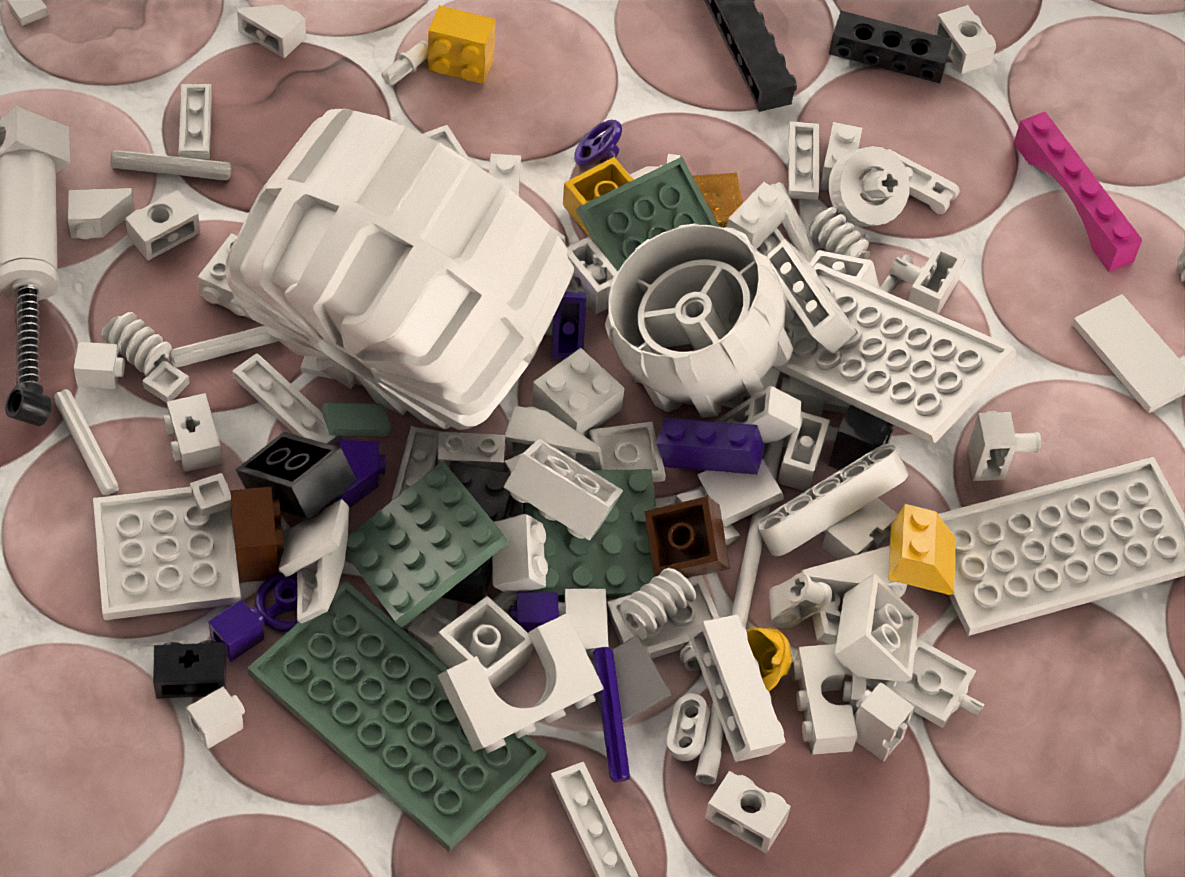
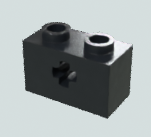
[153,640,226,699]

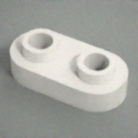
[667,693,710,761]

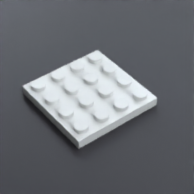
[93,483,241,620]

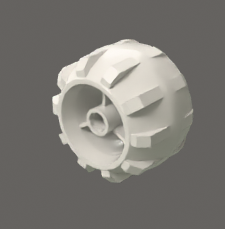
[605,223,794,418]

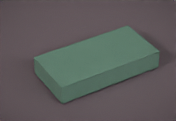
[321,403,392,436]

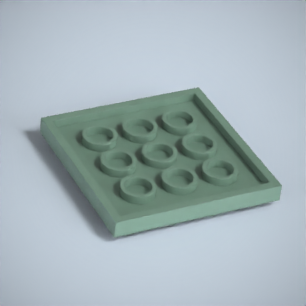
[576,157,719,272]
[346,461,509,628]
[522,469,656,599]

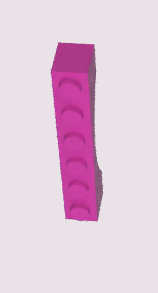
[1013,112,1142,272]

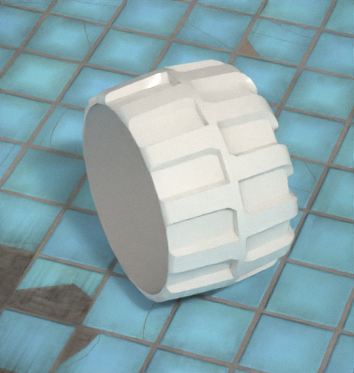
[225,109,574,430]

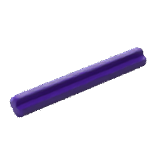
[593,647,630,782]

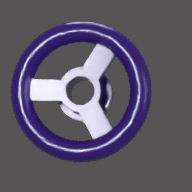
[574,119,622,167]
[255,572,299,632]

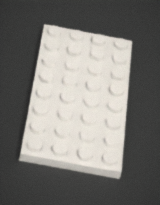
[771,263,1017,444]
[938,457,1185,636]

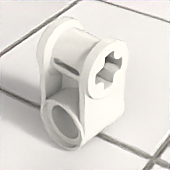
[769,573,832,628]

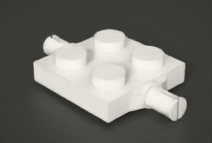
[886,638,985,728]

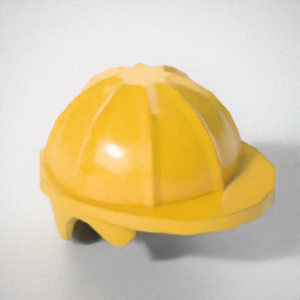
[746,628,793,692]

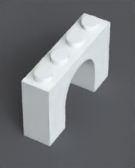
[437,613,604,754]

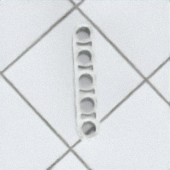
[757,444,909,556]

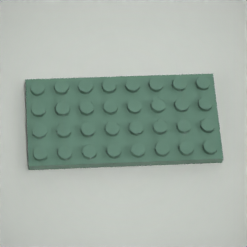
[247,581,547,852]

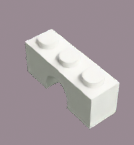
[791,644,858,755]

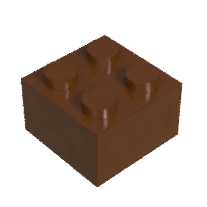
[230,487,284,583]
[644,496,730,578]

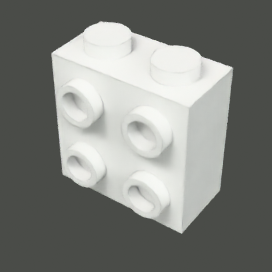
[198,233,254,320]

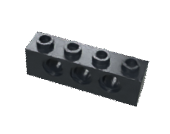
[829,10,952,83]

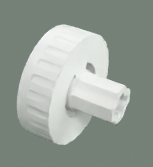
[829,146,910,227]

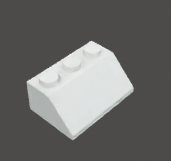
[504,439,623,541]
[835,574,919,682]

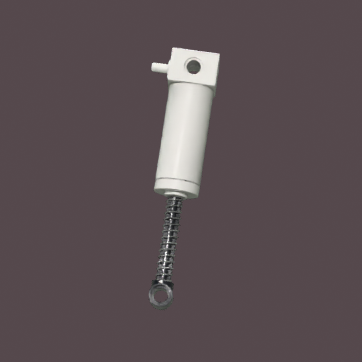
[0,105,70,426]

